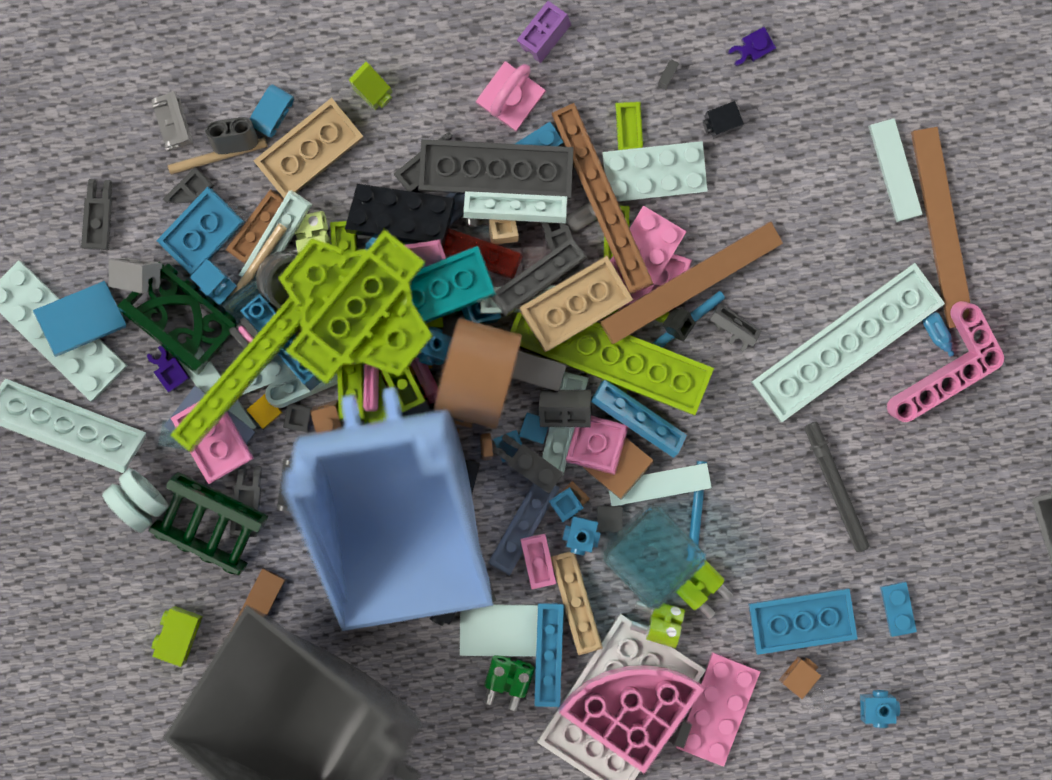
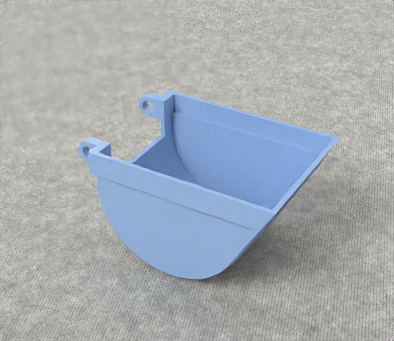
[284,387,493,631]

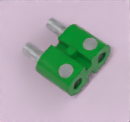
[484,655,535,711]

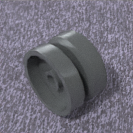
[256,251,297,309]

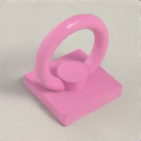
[476,61,546,132]

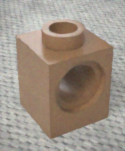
[779,657,821,699]

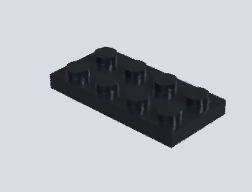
[345,183,455,248]

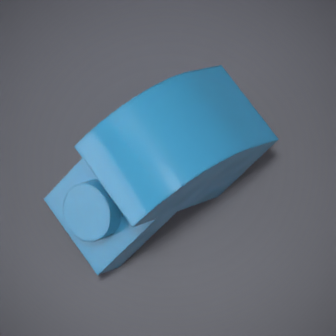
[190,259,237,305]

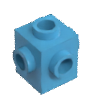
[417,327,453,365]
[562,516,600,556]
[860,690,900,728]

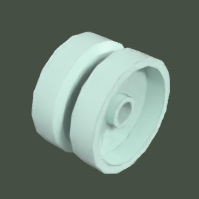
[102,468,169,533]

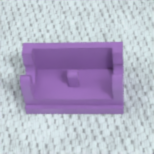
[517,1,571,63]

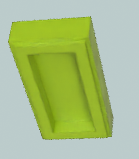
[615,102,643,150]

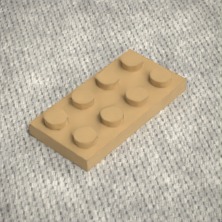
[254,97,364,198]
[519,256,633,352]

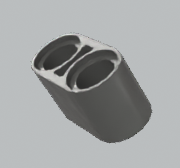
[205,117,259,154]

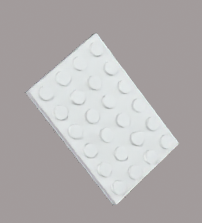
[537,613,706,780]

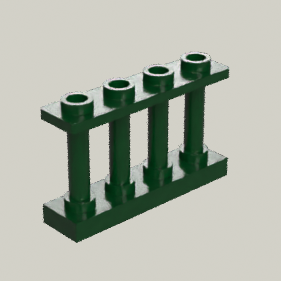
[148,472,269,575]

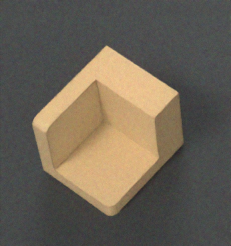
[489,219,519,255]

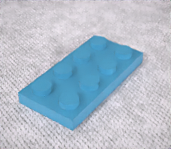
[748,588,858,655]

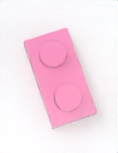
[520,533,556,589]

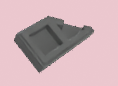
[163,167,214,203]

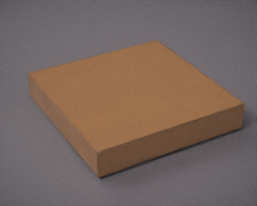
[582,438,654,500]

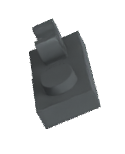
[710,303,761,352]

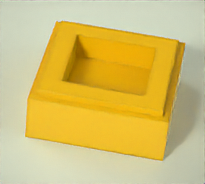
[247,394,283,429]

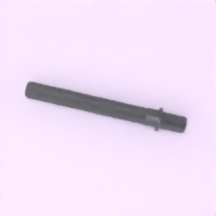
[804,422,869,552]

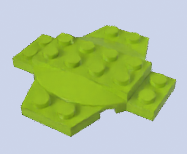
[279,230,433,384]

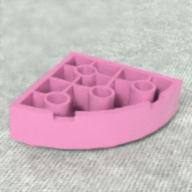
[559,665,704,773]

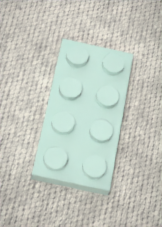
[602,141,708,201]

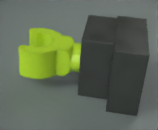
[655,308,696,342]

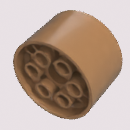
[434,318,522,430]

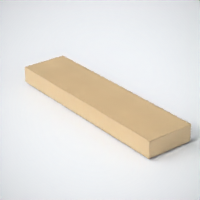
[551,551,603,656]

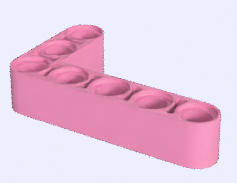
[887,301,1004,422]

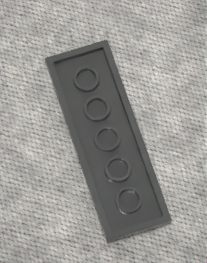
[419,139,574,199]

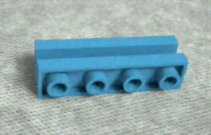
[240,294,322,391]

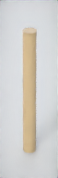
[168,137,268,175]
[224,223,287,310]

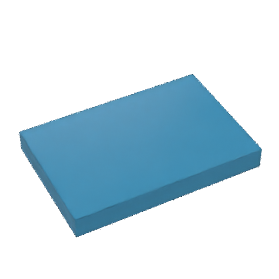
[156,187,245,276]
[33,281,126,357]

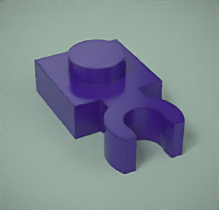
[728,27,776,66]
[147,346,190,393]

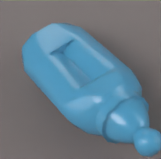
[922,311,954,357]

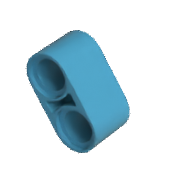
[250,84,295,138]

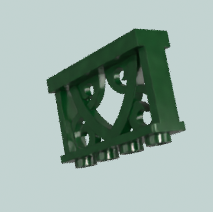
[118,262,236,376]

